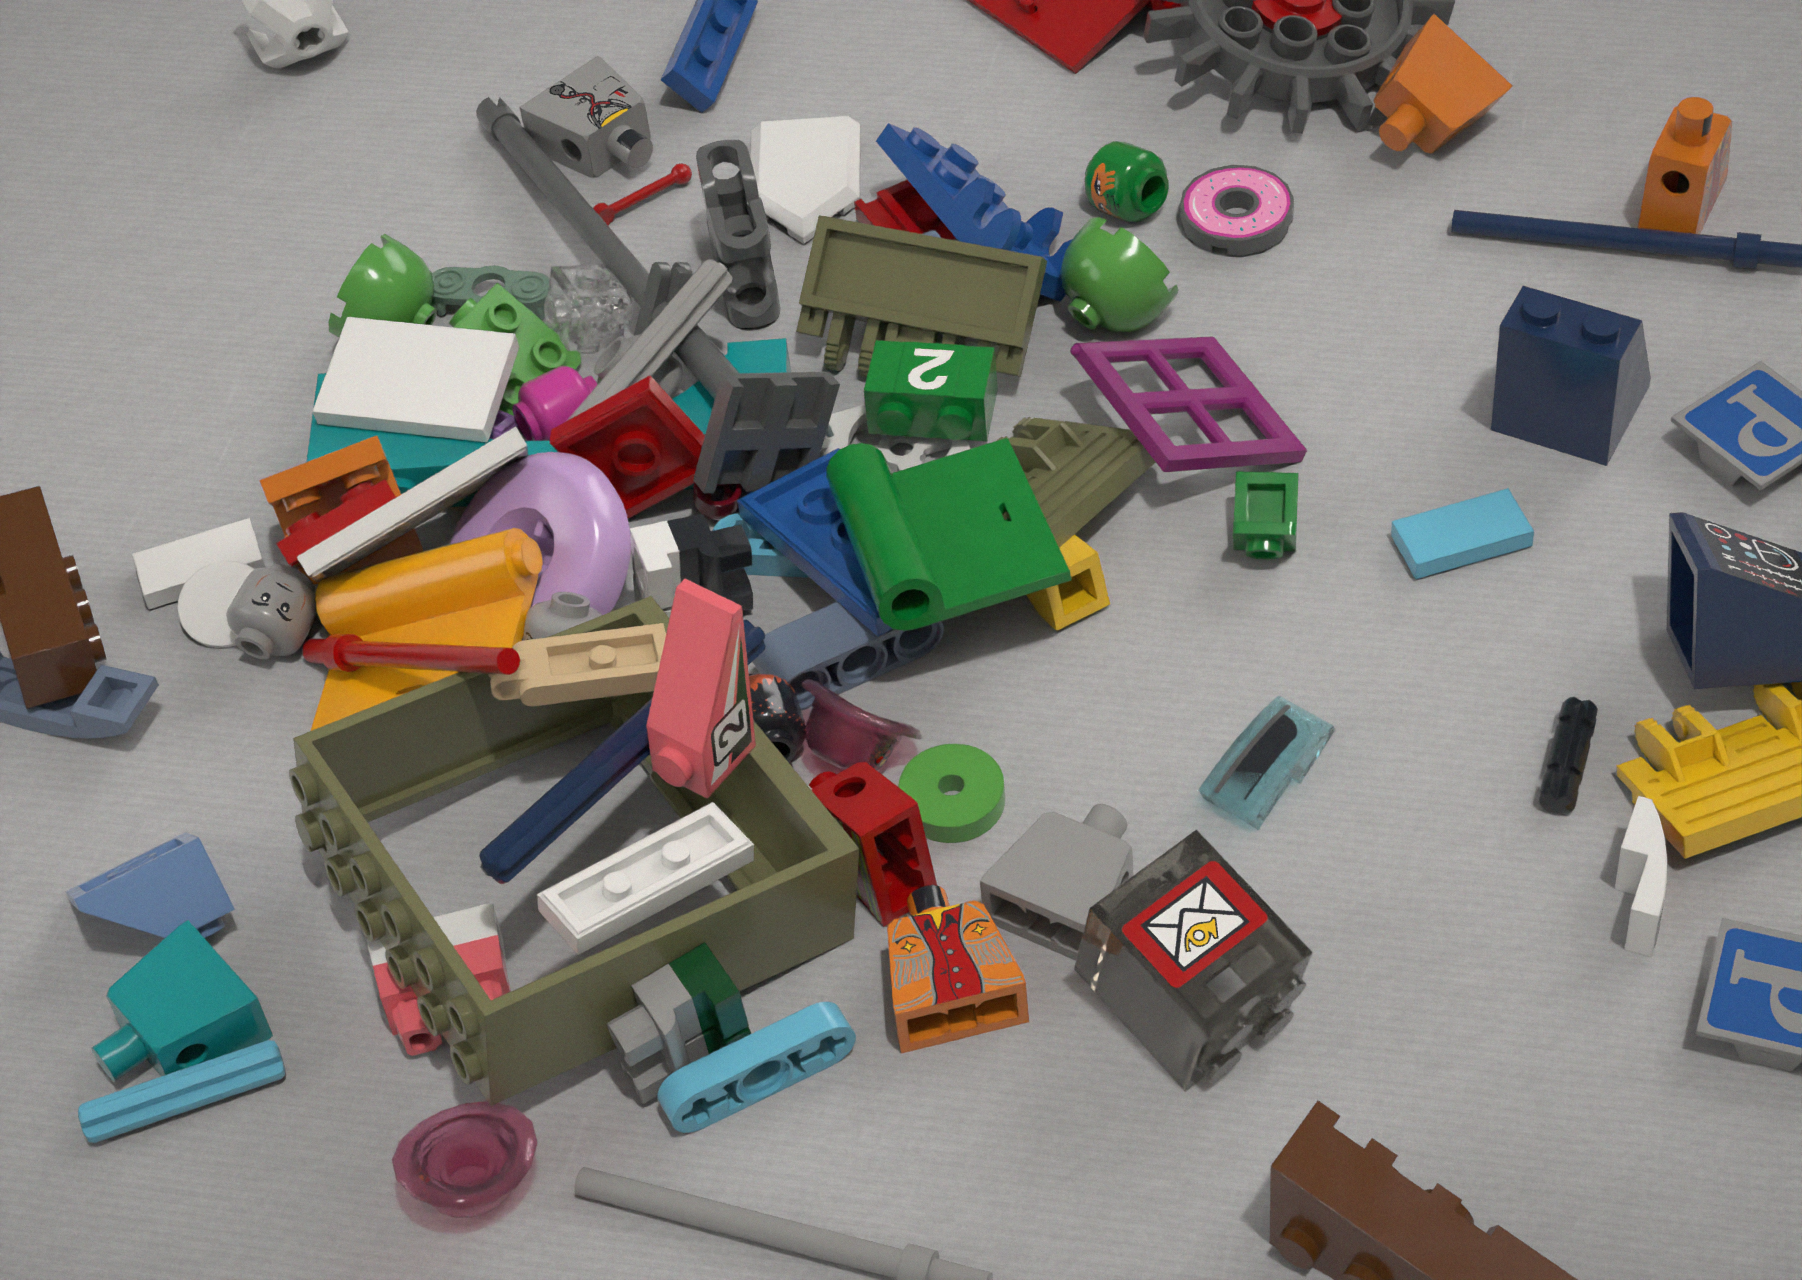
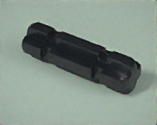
[1539,697,1598,815]

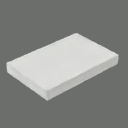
[312,317,520,442]

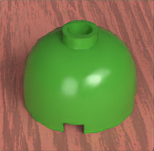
[1060,217,1179,332]
[328,234,437,338]

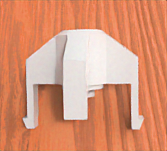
[241,0,349,69]

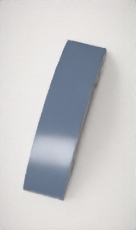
[0,651,159,739]

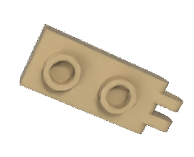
[488,623,666,706]

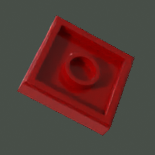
[550,375,705,518]

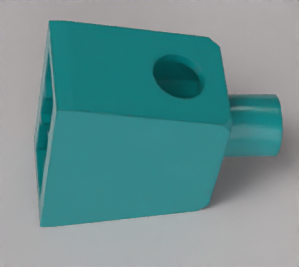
[91,920,273,1082]

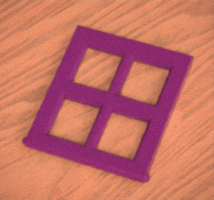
[1070,336,1307,472]

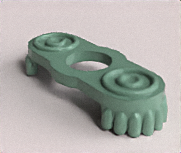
[431,265,559,320]

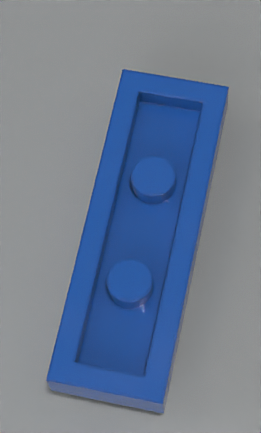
[660,0,758,113]

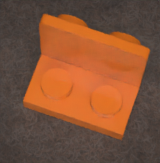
[259,435,423,584]

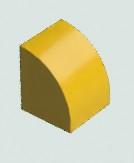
[1027,534,1110,631]

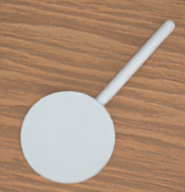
[178,561,318,648]

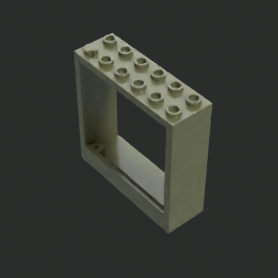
[289,596,859,1106]

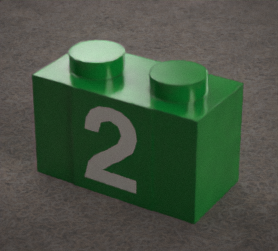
[863,340,998,442]

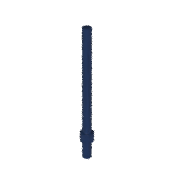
[1451,210,1802,270]

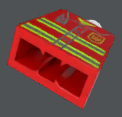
[808,762,937,927]

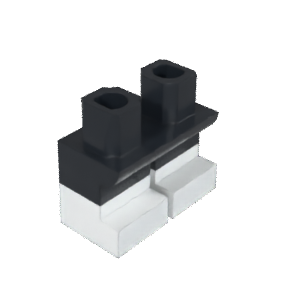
[630,514,753,618]

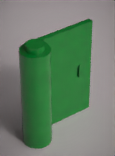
[826,437,1072,631]

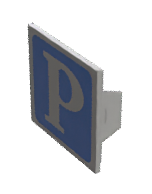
[1671,361,1802,490]
[1696,918,1802,1072]

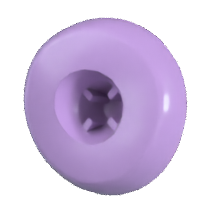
[449,452,631,615]

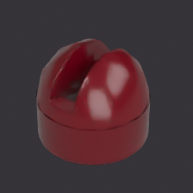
[693,483,742,519]

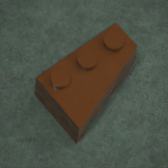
[0,486,107,709]

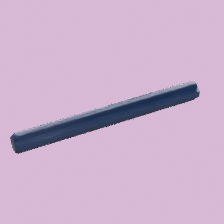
[479,620,766,884]

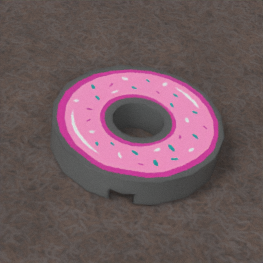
[1180,165,1294,256]

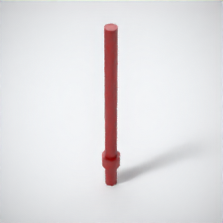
[303,633,520,675]

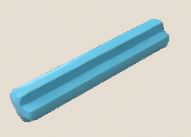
[78,1040,285,1143]

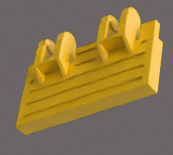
[1616,682,1802,859]

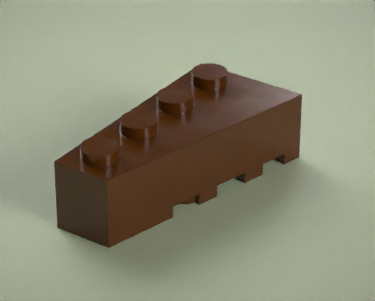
[1269,1100,1578,1280]

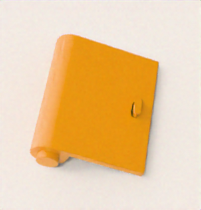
[310,528,543,731]

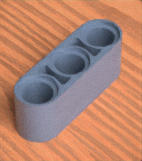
[753,602,944,710]

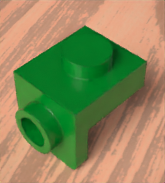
[1232,471,1299,560]

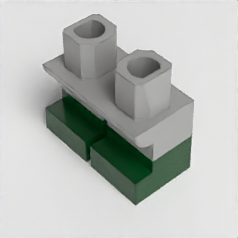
[606,942,751,1104]

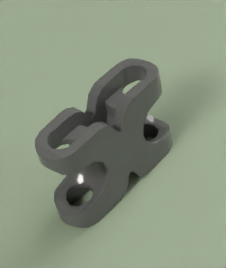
[696,140,781,328]

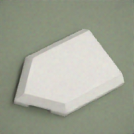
[750,116,861,244]

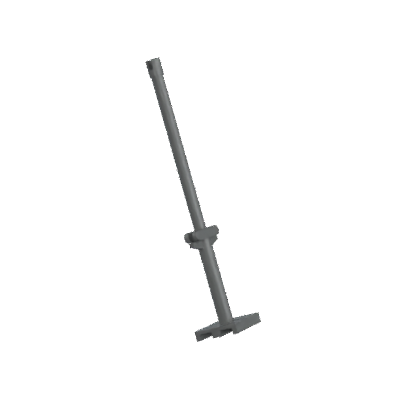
[476,97,840,493]

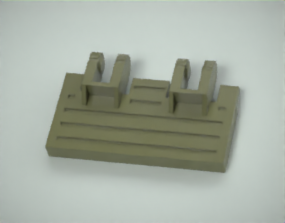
[796,215,1047,377]
[998,417,1156,547]

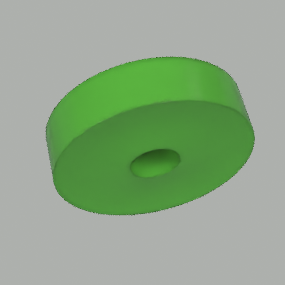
[899,744,1005,843]

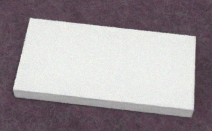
[297,427,528,583]

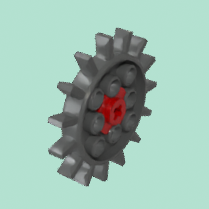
[1143,0,1455,134]

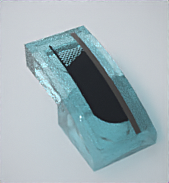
[1198,696,1336,830]

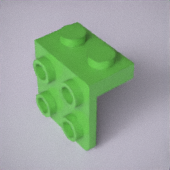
[449,283,582,431]

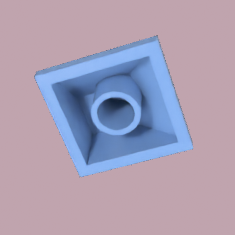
[65,832,235,938]

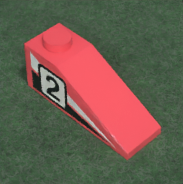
[646,579,756,799]

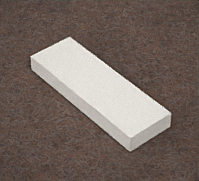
[537,802,754,955]

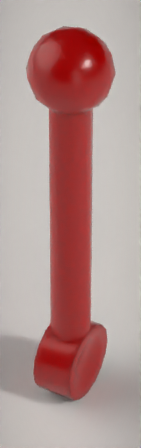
[593,163,692,225]

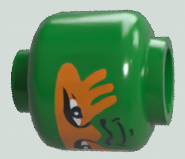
[1084,141,1169,222]

